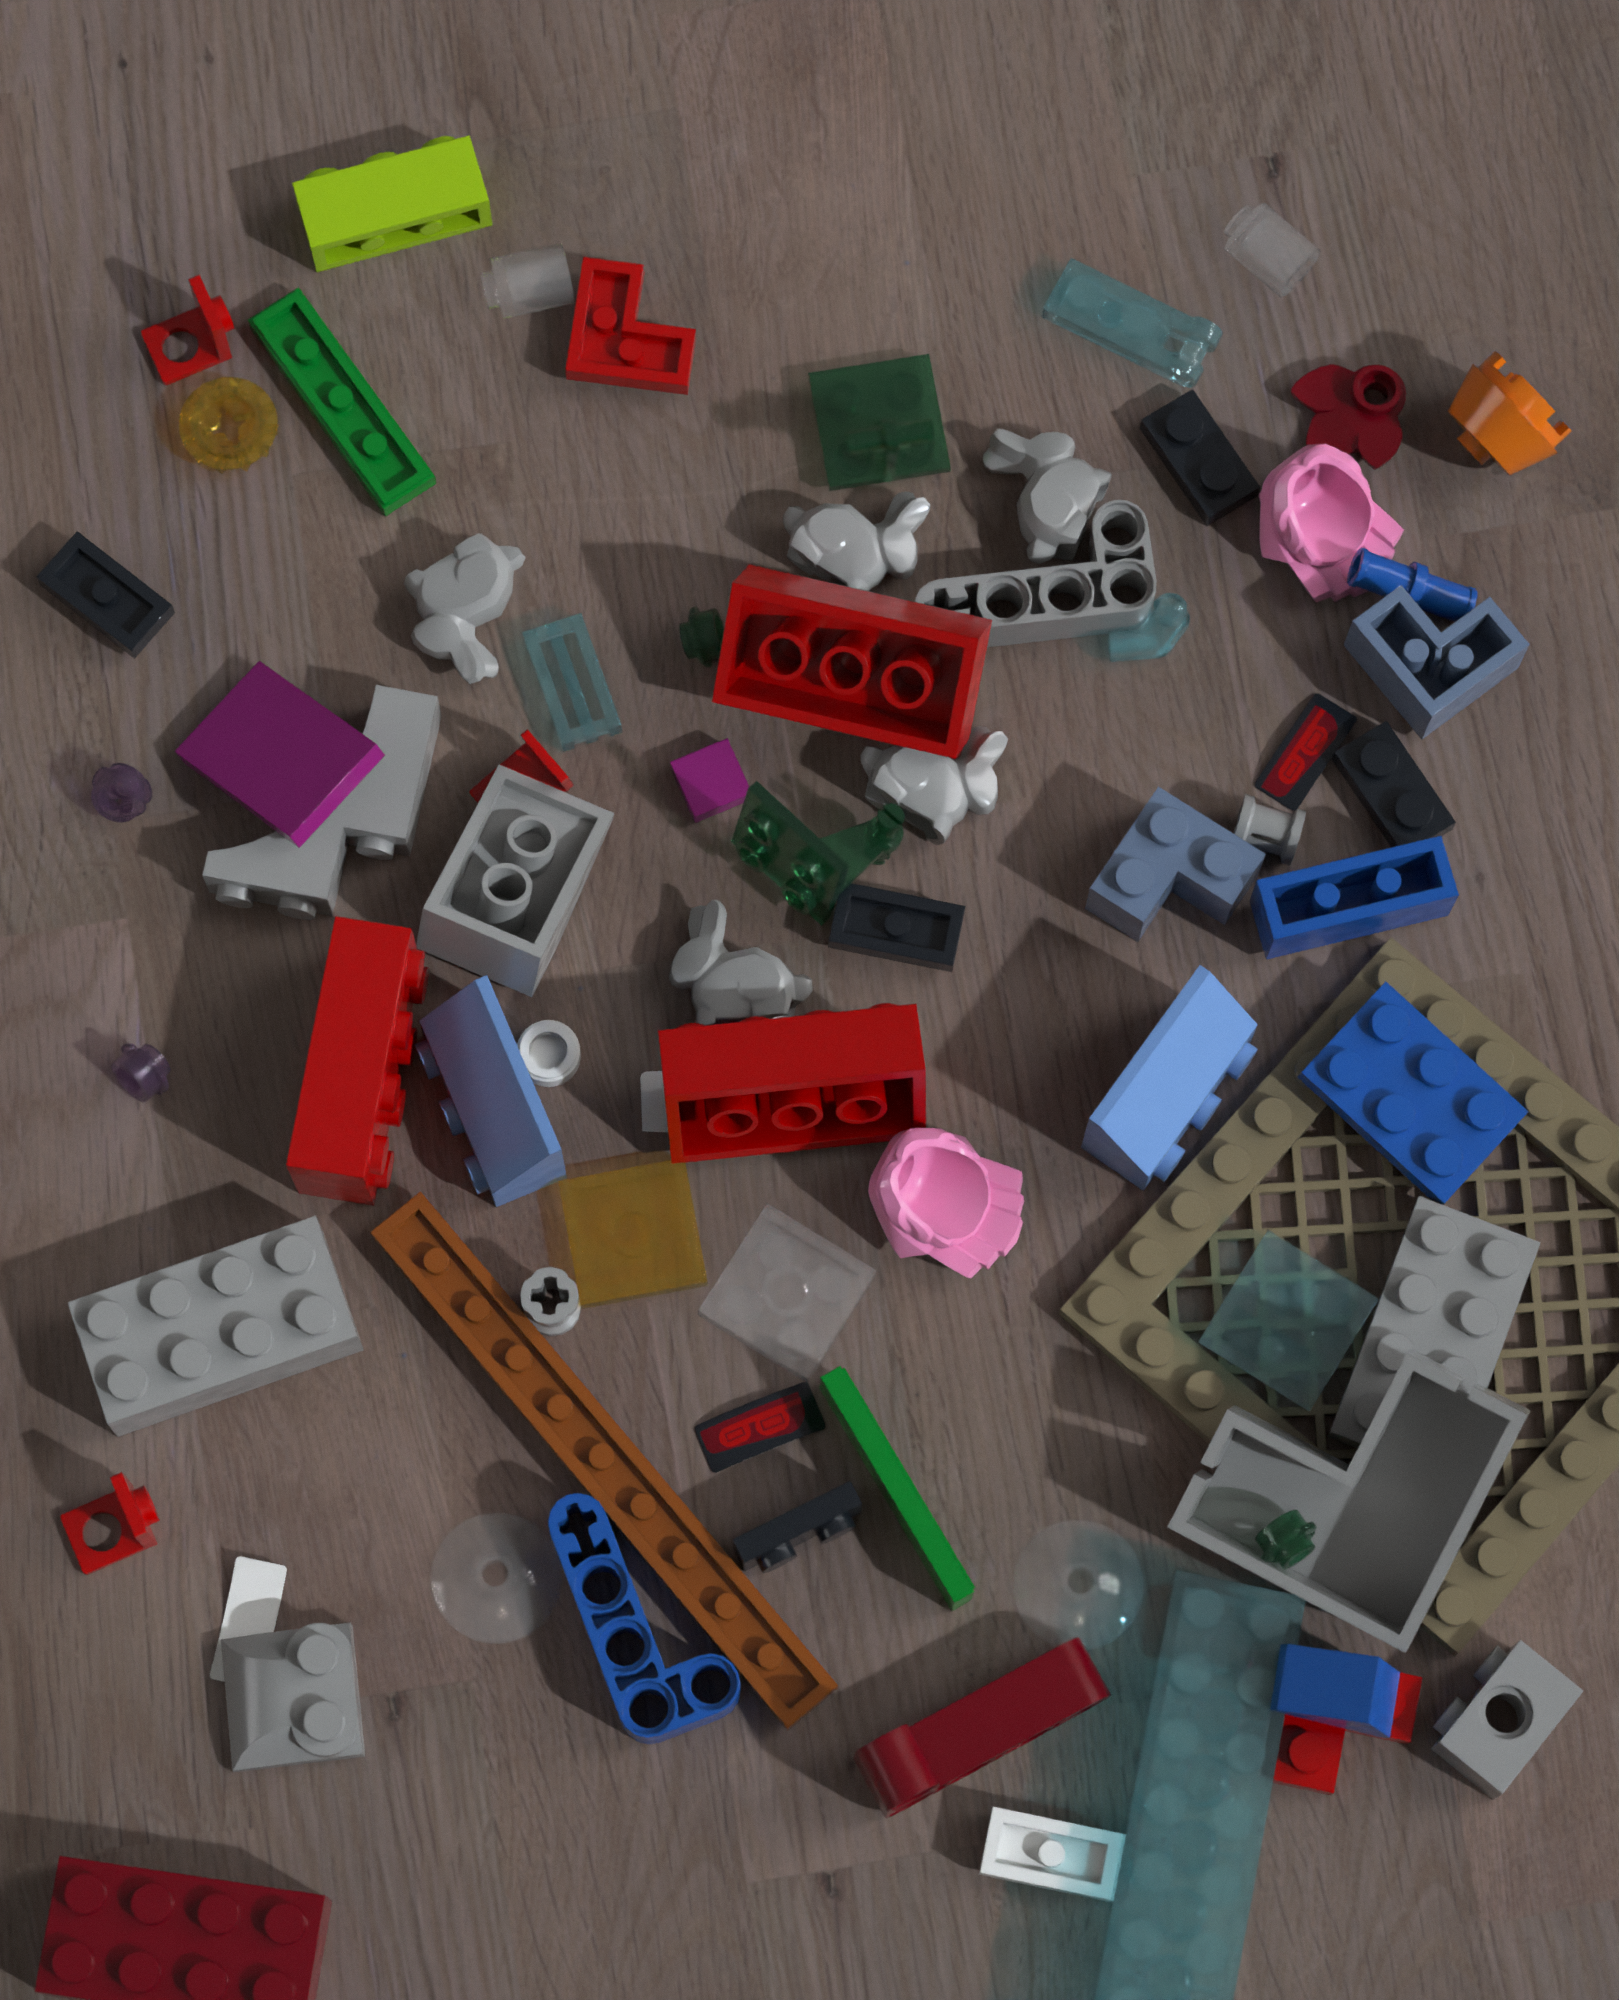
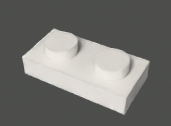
[979,1807,1124,1902]

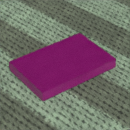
[174,661,385,848]

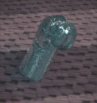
[1107,593,1190,662]

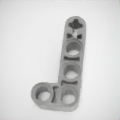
[915,500,1157,647]

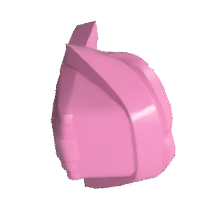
[1259,444,1404,603]
[868,1128,1024,1279]

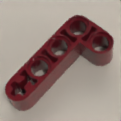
[854,1637,1111,1818]

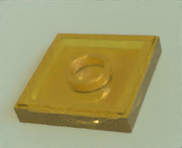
[558,1160,708,1309]

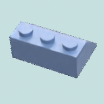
[1081,965,1258,1191]
[414,975,567,1207]

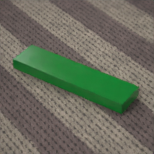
[248,287,437,517]
[819,1366,975,1611]

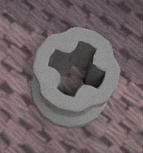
[1233,794,1306,865]
[520,1267,581,1336]

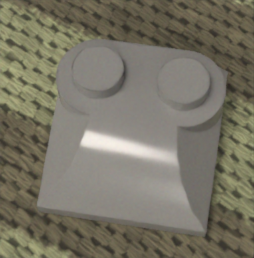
[221,1622,365,1772]

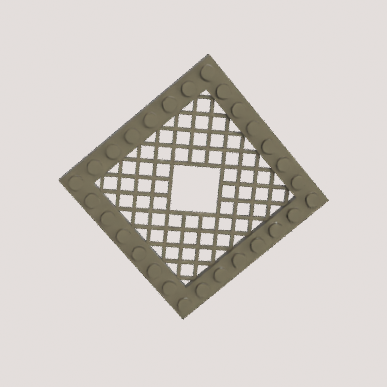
[1059,937,1619,1657]

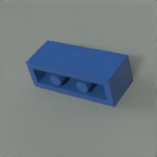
[1249,836,1459,960]

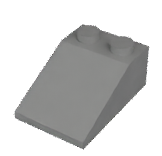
[416,765,614,997]

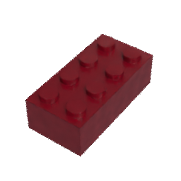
[34,1856,332,2000]

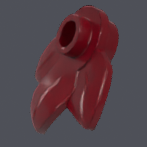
[1290,364,1406,470]

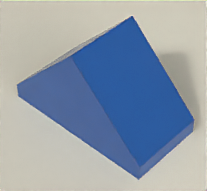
[1270,1644,1400,1738]

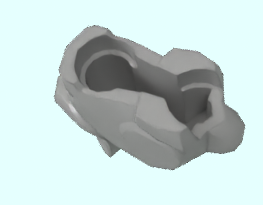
[983,428,1112,564]
[783,491,931,592]
[404,533,525,684]
[860,726,1008,845]
[668,900,813,1025]

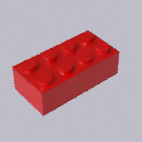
[712,564,992,759]
[286,916,429,1206]
[658,1003,926,1164]

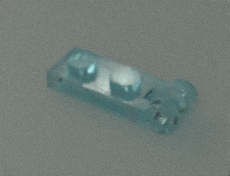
[1042,258,1223,388]

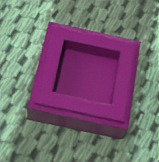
[670,738,752,823]

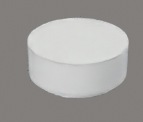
[517,1020,581,1087]

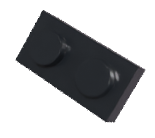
[1139,389,1260,526]
[37,531,175,659]
[1332,720,1456,847]
[828,881,966,972]
[733,1481,862,1574]

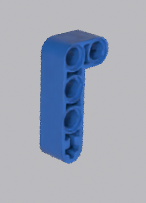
[548,1493,741,1744]

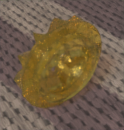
[179,377,278,474]

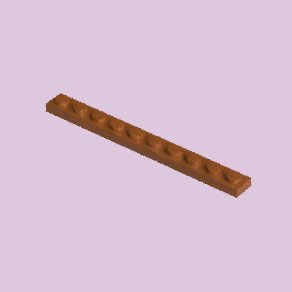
[370,1191,838,1731]

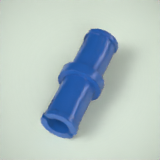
[1347,547,1478,622]

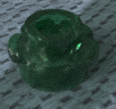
[679,607,724,667]
[1255,1509,1317,1569]

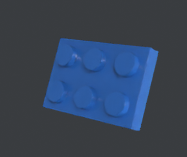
[1297,982,1529,1205]

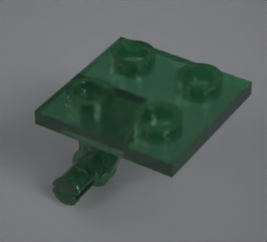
[808,354,951,491]
[731,781,905,926]

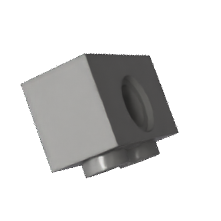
[1431,1640,1584,1800]

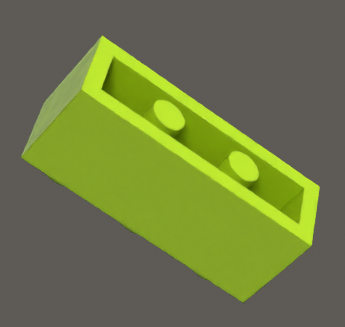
[292,135,493,272]

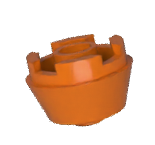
[1448,351,1572,476]

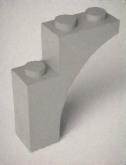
[202,685,442,920]

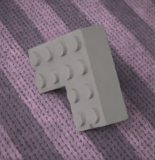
[1168,1350,1531,1653]

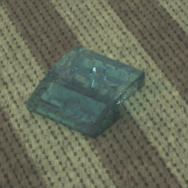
[1199,1229,1379,1411]

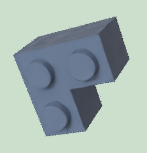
[1344,585,1530,740]
[1085,786,1266,942]

